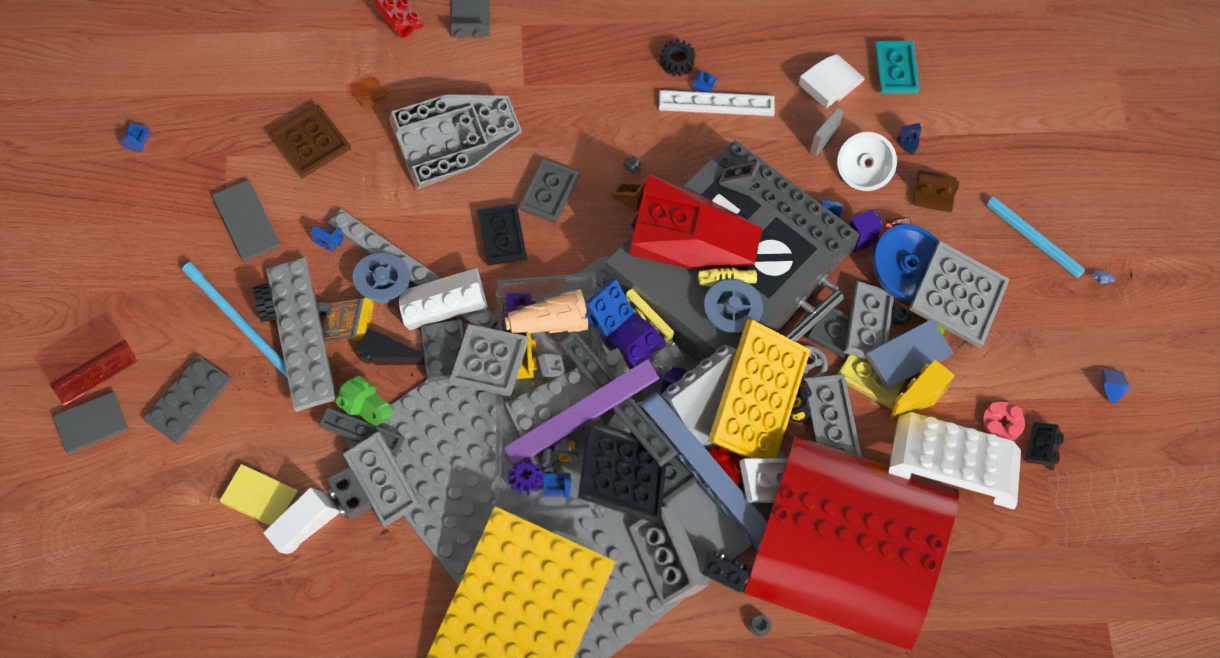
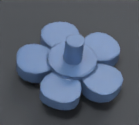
[1092,270,1115,284]

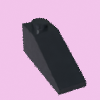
[356,328,425,365]

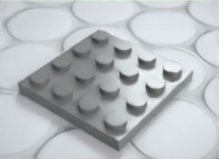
[909,241,1010,348]

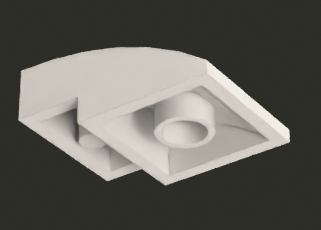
[799,54,865,109]

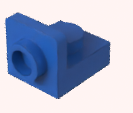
[310,226,344,252]

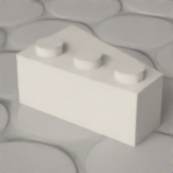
[264,488,340,554]

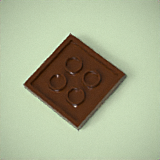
[269,104,351,179]

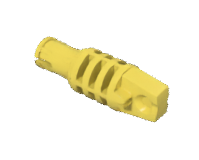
[698,268,757,287]

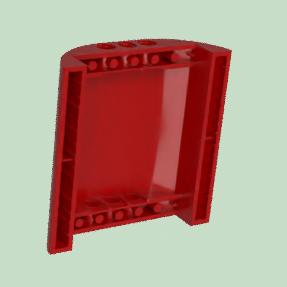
[744,435,959,651]

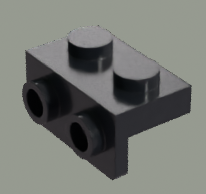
[702,550,750,593]

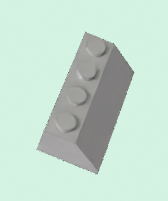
[629,507,709,605]

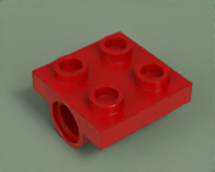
[373,0,424,38]
[709,446,747,488]

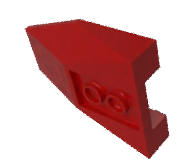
[629,174,762,269]

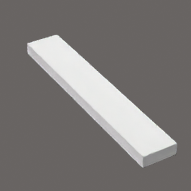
[659,90,774,116]

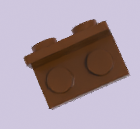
[913,170,959,212]

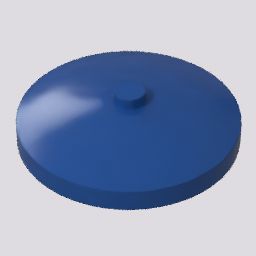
[872,224,940,303]

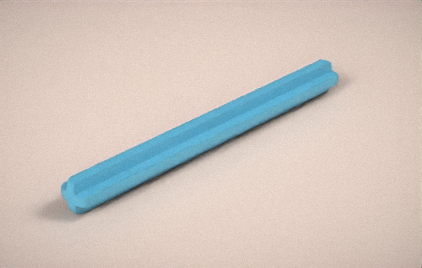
[987,197,1085,278]

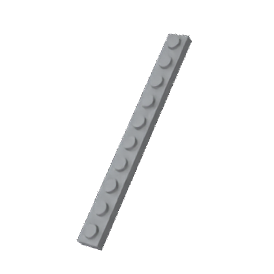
[328,209,499,329]

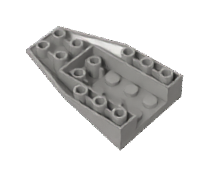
[389,95,522,191]

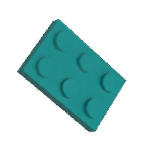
[875,41,920,94]

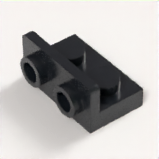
[1025,422,1064,470]

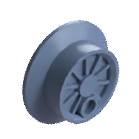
[353,253,410,303]
[704,279,763,333]

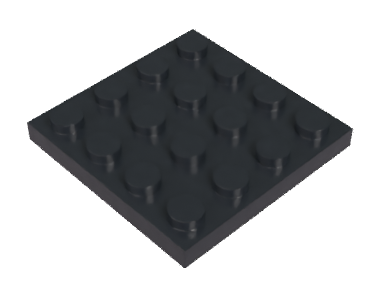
[578,420,667,524]

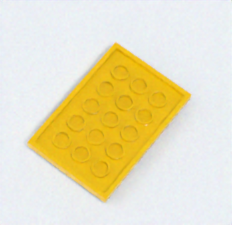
[708,319,811,459]

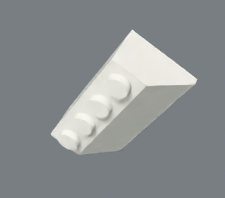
[399,268,488,330]

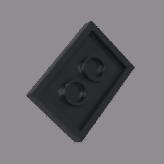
[477,204,527,266]

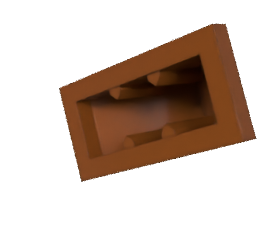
[611,181,646,212]

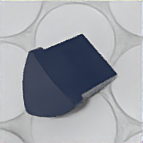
[896,123,922,155]

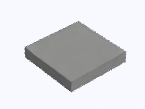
[810,108,844,157]

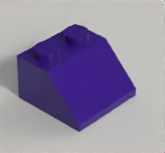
[603,312,666,369]

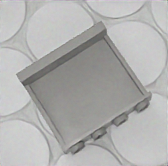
[661,344,737,452]

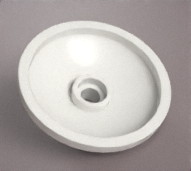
[838,132,897,191]

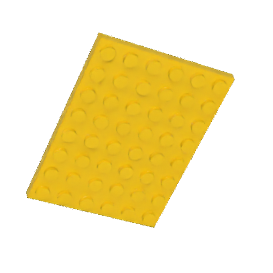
[427,507,616,658]

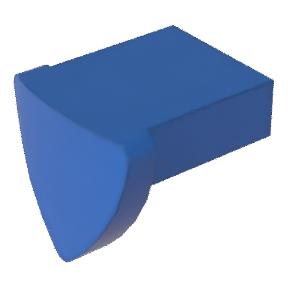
[120,123,150,152]
[1102,369,1130,403]
[543,473,571,498]

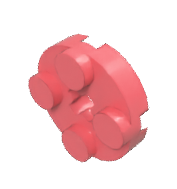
[982,402,1025,441]

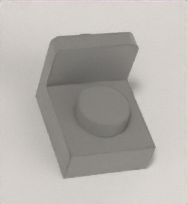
[538,354,566,381]

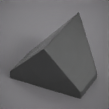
[719,161,760,195]

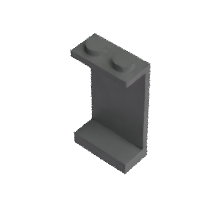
[451,0,490,38]

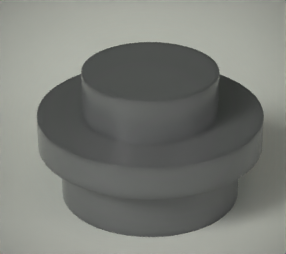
[623,156,641,174]
[749,614,771,637]

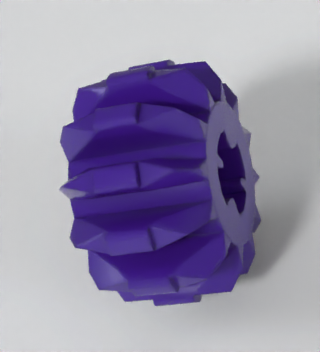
[507,459,544,496]

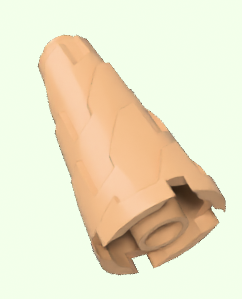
[505,289,588,333]

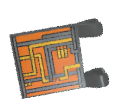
[316,298,363,342]

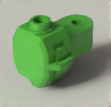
[336,376,392,426]

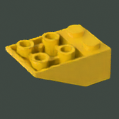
[890,360,955,420]

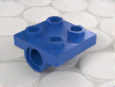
[585,279,634,337]

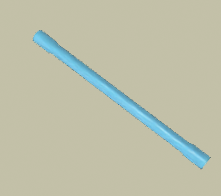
[182,262,288,379]

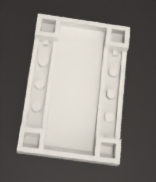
[888,412,1021,510]

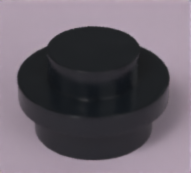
[891,305,910,325]

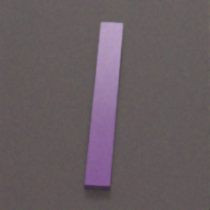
[504,359,660,465]

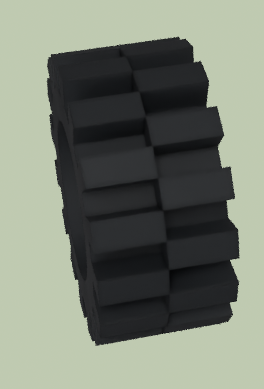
[660,39,695,76]
[253,283,277,323]

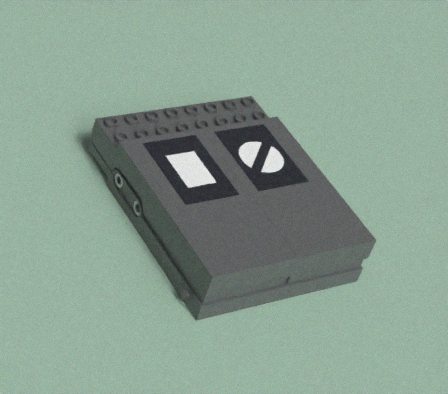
[603,140,860,363]

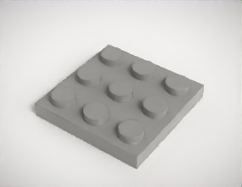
[450,324,529,396]

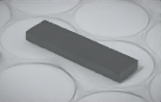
[318,407,405,457]

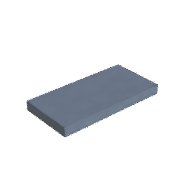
[865,320,954,390]

